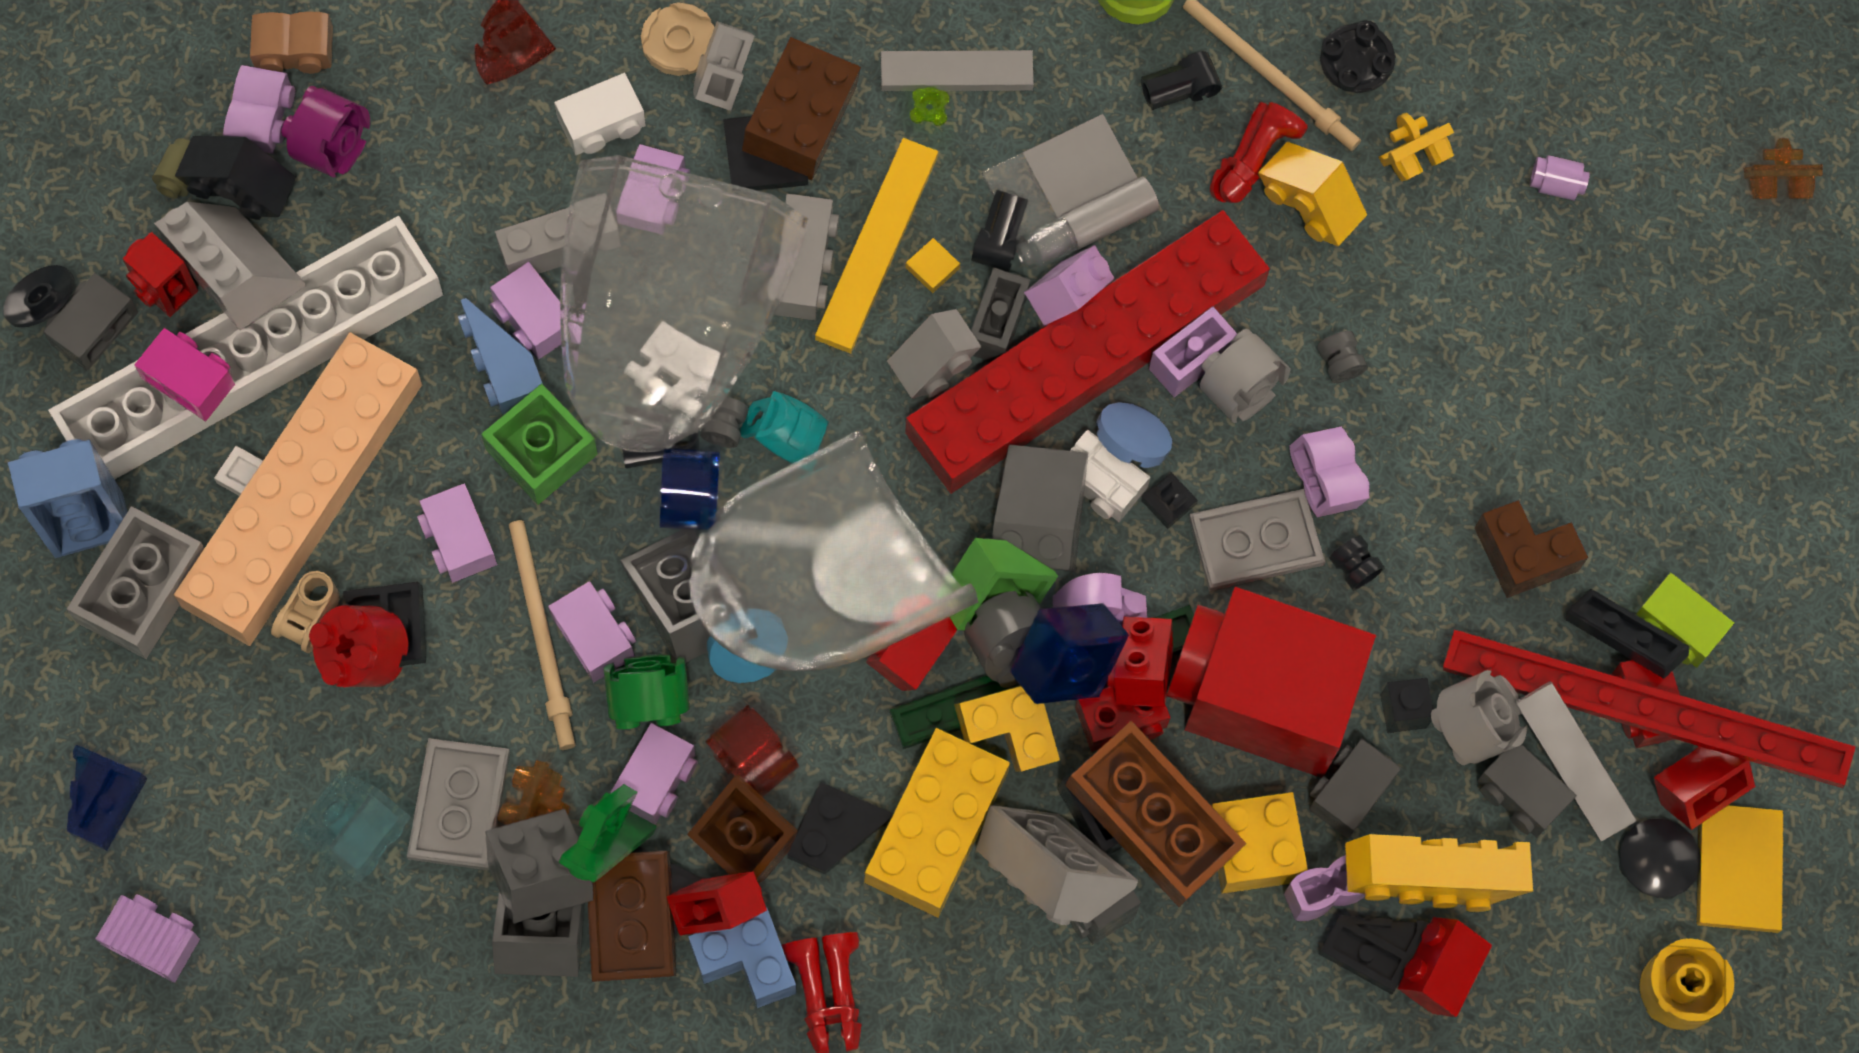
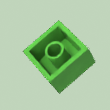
[481,383,598,505]

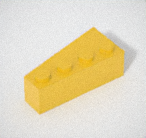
[1345,834,1533,912]

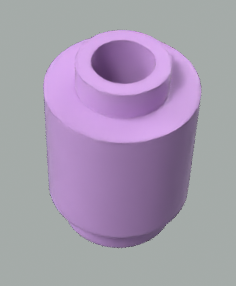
[1530,155,1589,201]

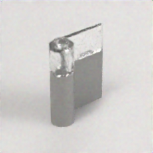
[982,114,1159,270]

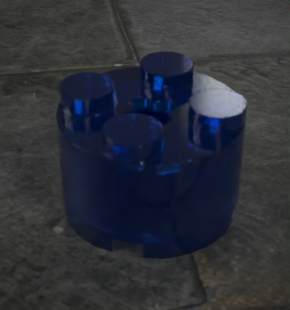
[660,448,720,530]

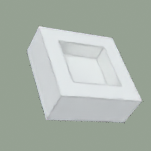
[214,446,263,496]

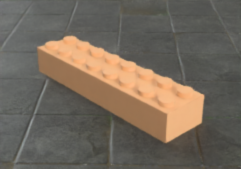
[174,332,422,646]

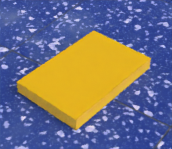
[1697,805,1783,933]

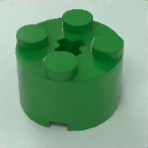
[603,655,690,729]

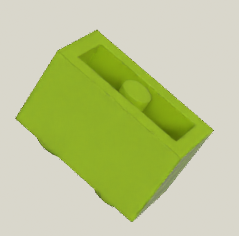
[1636,572,1734,668]

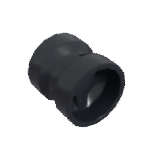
[1329,535,1385,591]

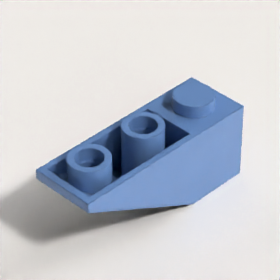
[458,298,543,416]

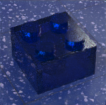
[1010,603,1129,704]

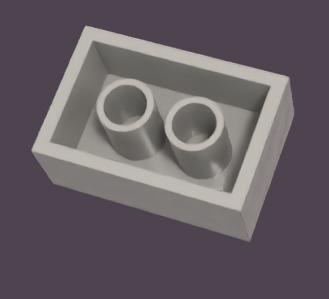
[67,506,204,659]

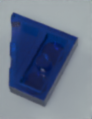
[67,745,147,851]

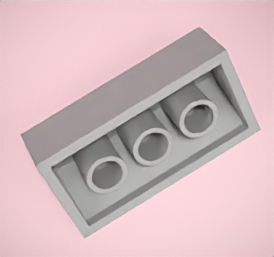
[154,202,306,330]
[976,805,1138,925]

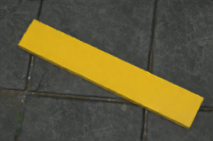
[815,138,938,354]

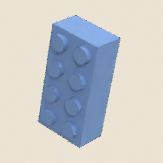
[8,439,127,558]

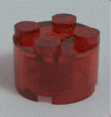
[705,704,800,797]

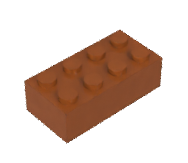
[1065,721,1247,907]

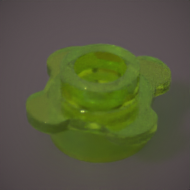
[910,87,950,126]

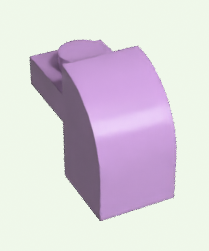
[1053,573,1147,641]

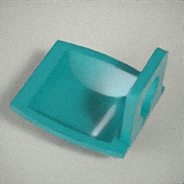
[740,391,829,469]

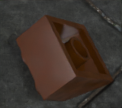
[687,774,798,884]

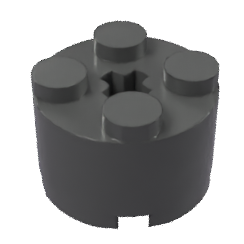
[964,591,1058,688]

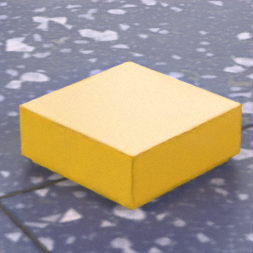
[905,238,961,293]

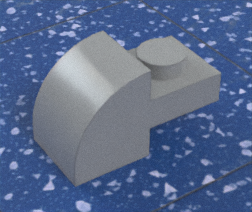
[693,21,755,111]

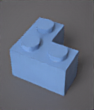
[688,907,796,1008]

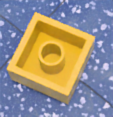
[1211,792,1308,894]

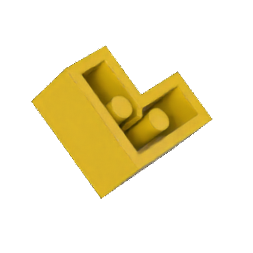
[1258,141,1367,247]
[954,681,1060,772]

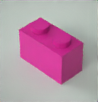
[134,328,235,422]

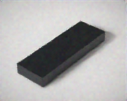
[1566,589,1690,679]

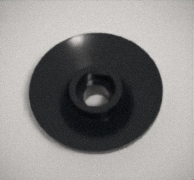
[3,265,74,328]

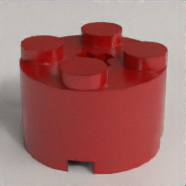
[309,605,408,687]

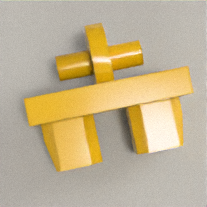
[1379,113,1454,182]

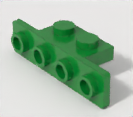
[559,784,657,882]

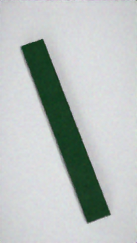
[889,605,1194,749]

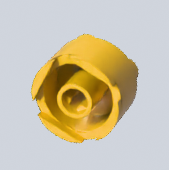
[1640,939,1734,1030]

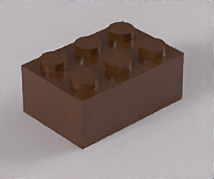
[742,37,861,181]

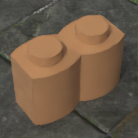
[250,12,333,74]

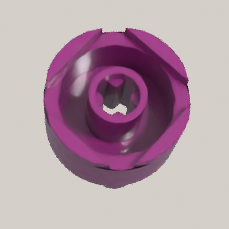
[281,86,370,177]

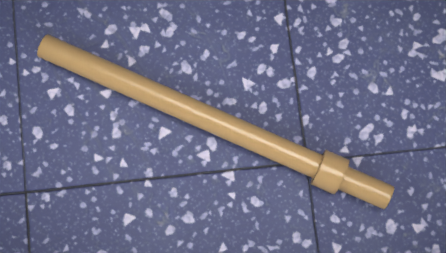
[1183,0,1361,151]
[509,520,576,750]

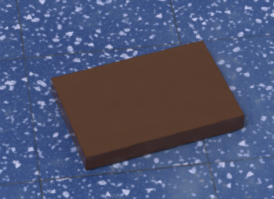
[588,851,676,982]

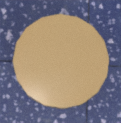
[641,3,714,76]

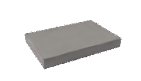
[1189,489,1325,591]
[407,738,510,870]

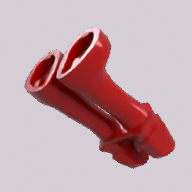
[1210,102,1308,203]
[781,932,862,1053]

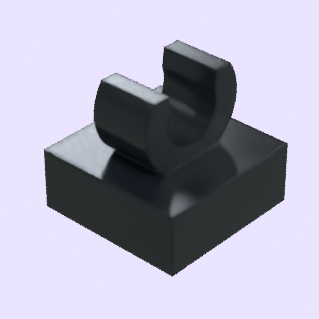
[1141,472,1198,529]

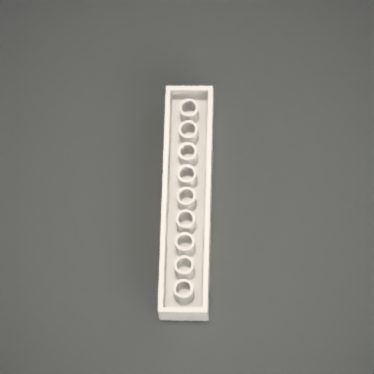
[48,216,443,479]

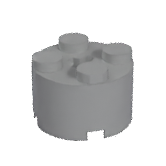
[1200,329,1290,423]
[1431,670,1527,765]

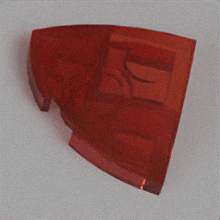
[475,0,556,85]

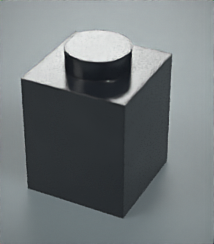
[1380,678,1433,733]

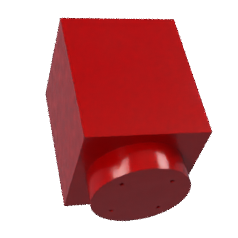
[1167,587,1376,778]

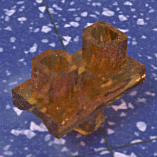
[1744,138,1823,199]
[498,760,571,826]

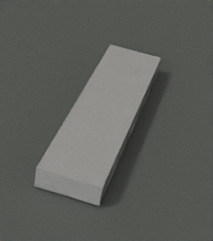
[881,50,1034,91]
[1516,681,1637,841]

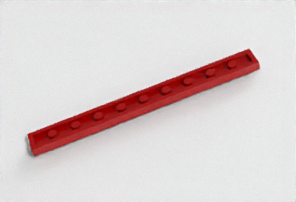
[1443,629,1856,788]

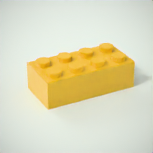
[864,728,1010,918]

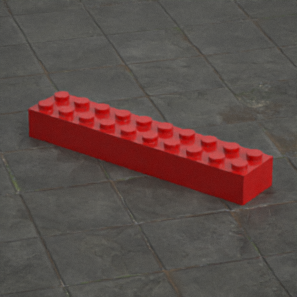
[905,210,1270,494]

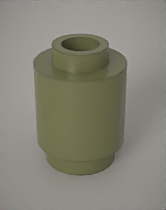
[152,138,190,199]

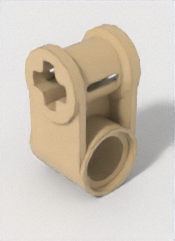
[271,571,340,653]

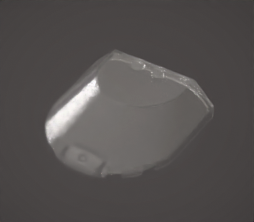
[689,430,978,671]

